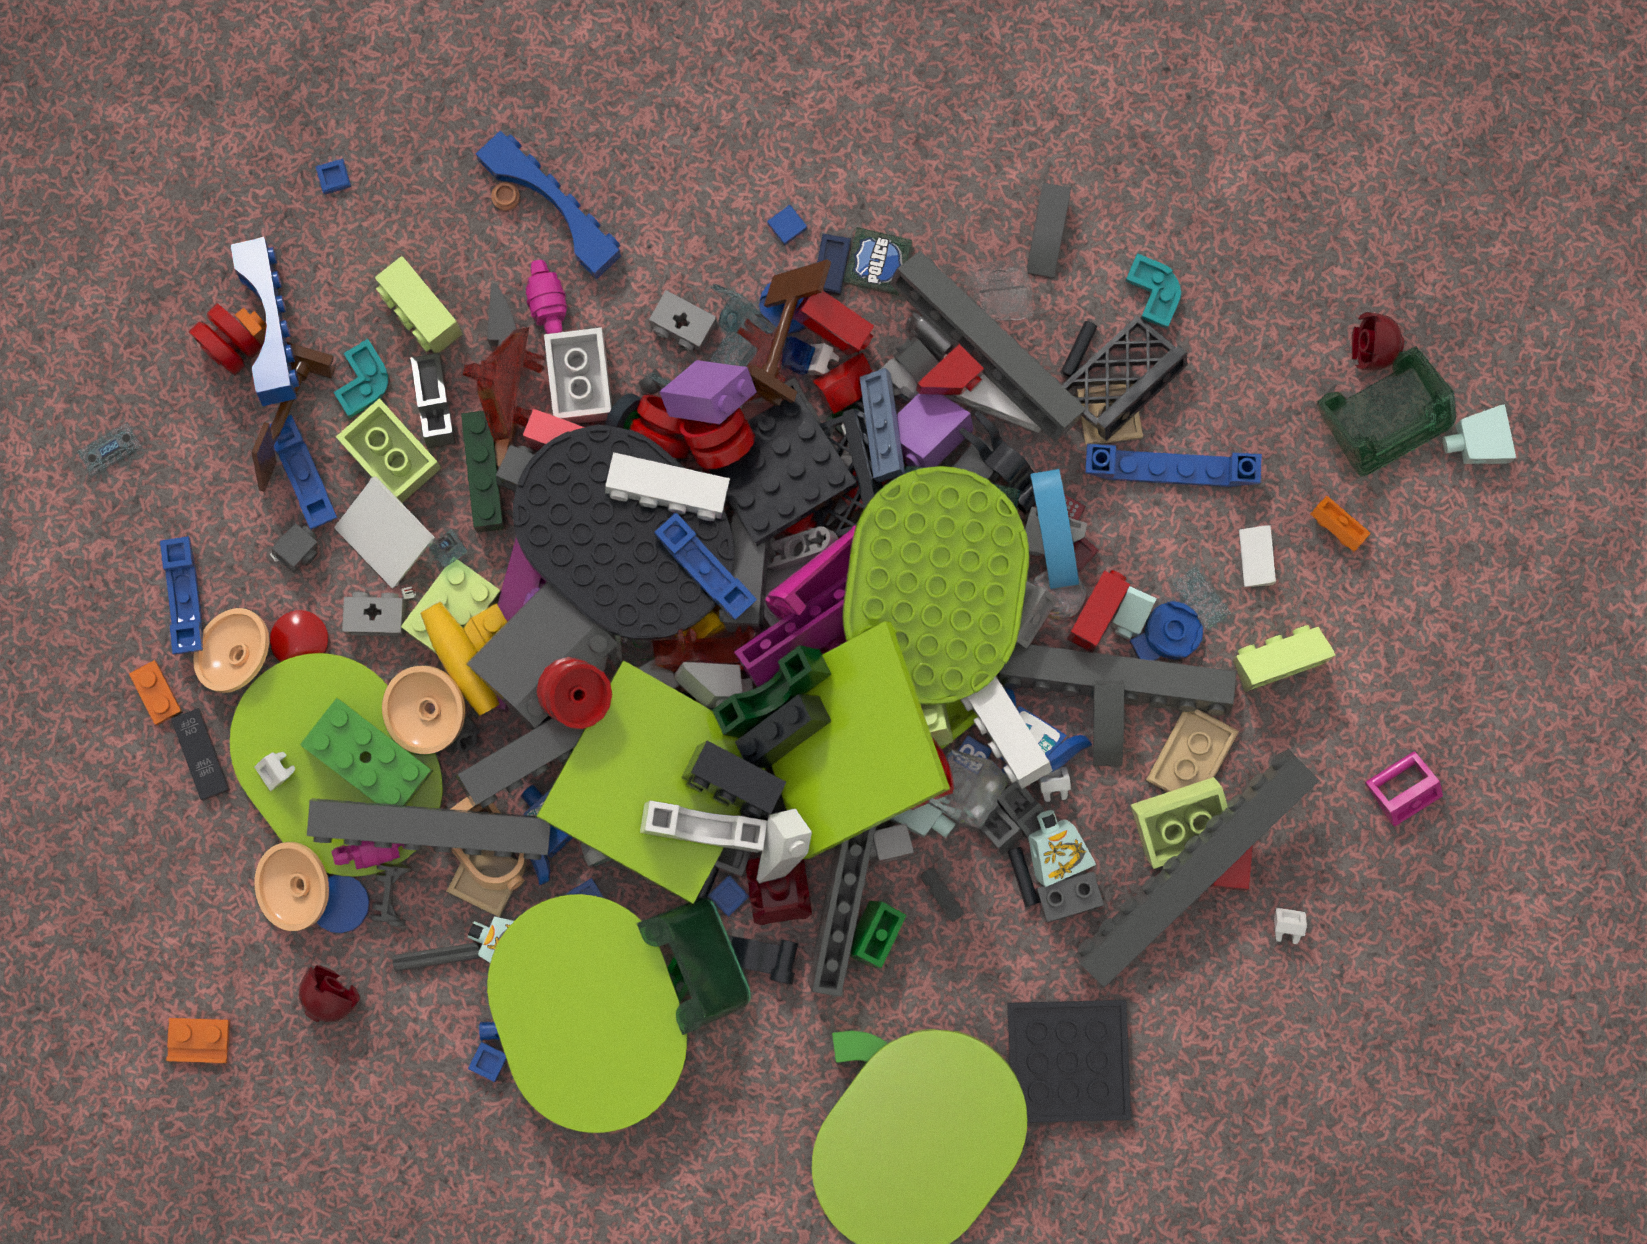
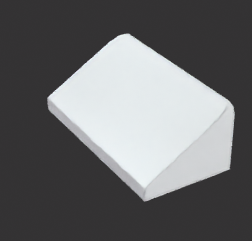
[1239,525,1276,587]

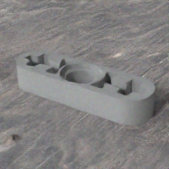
[768,527,838,571]

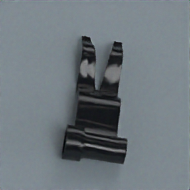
[959,411,1042,514]
[682,927,798,985]

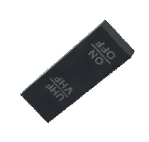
[171,708,230,801]

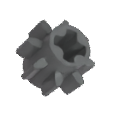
[449,716,480,753]

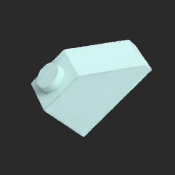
[1111,586,1157,639]

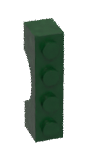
[461,410,506,533]
[712,645,832,738]

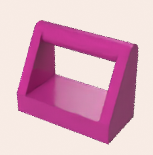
[1365,751,1443,827]

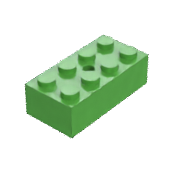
[300,698,433,806]

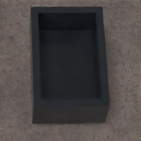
[681,740,786,819]

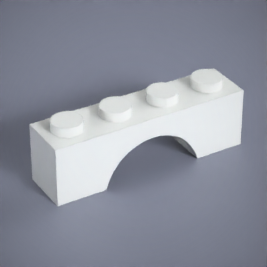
[640,801,767,853]

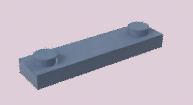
[860,368,905,483]

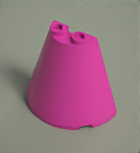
[765,525,856,654]

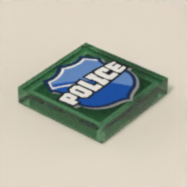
[843,227,912,296]

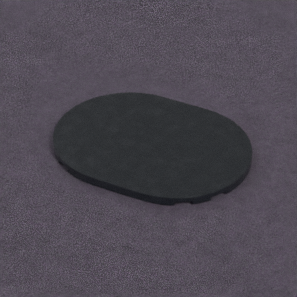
[513,425,734,640]

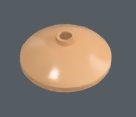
[194,608,269,693]
[382,666,465,754]
[255,842,329,931]

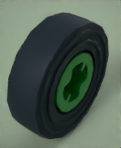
[605,394,642,430]

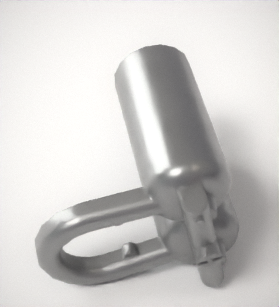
[907,313,954,362]

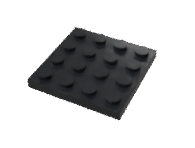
[708,391,858,546]
[1007,1000,1131,1123]

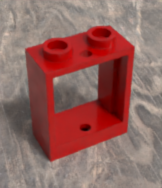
[793,291,874,356]
[1067,570,1130,653]

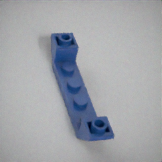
[1085,444,1262,487]

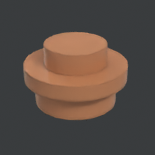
[491,182,520,211]

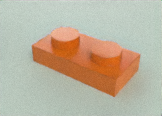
[235,307,267,346]
[1310,495,1371,552]
[129,660,182,726]

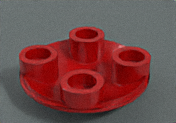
[270,610,328,662]

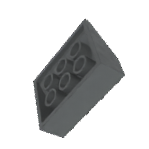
[466,582,618,728]

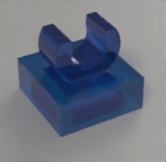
[778,336,815,375]

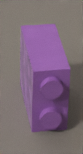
[660,360,756,424]
[897,394,973,470]

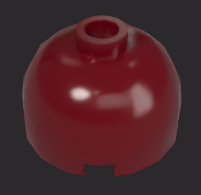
[1352,312,1404,370]
[299,965,360,1022]

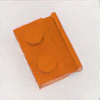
[166,1018,230,1063]

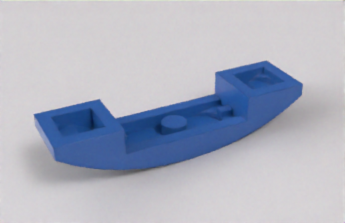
[270,415,338,530]
[654,513,757,620]
[160,536,203,655]

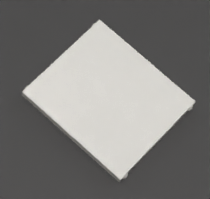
[334,476,435,589]

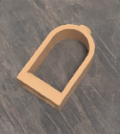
[451,797,527,891]

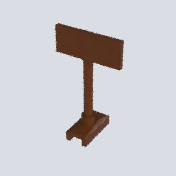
[746,259,831,407]
[251,342,335,492]

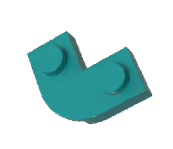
[1125,253,1181,329]
[333,339,389,418]

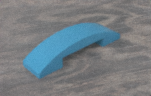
[1030,469,1079,589]

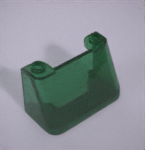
[1317,346,1457,476]
[636,897,751,1035]

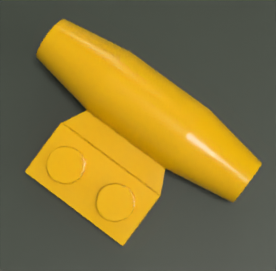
[420,601,507,716]

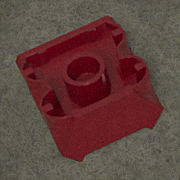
[746,858,812,925]

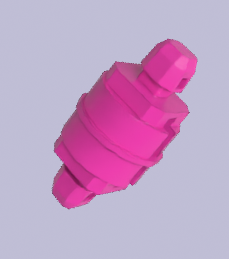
[525,260,567,334]
[331,841,404,870]

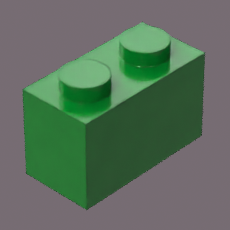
[850,900,907,968]

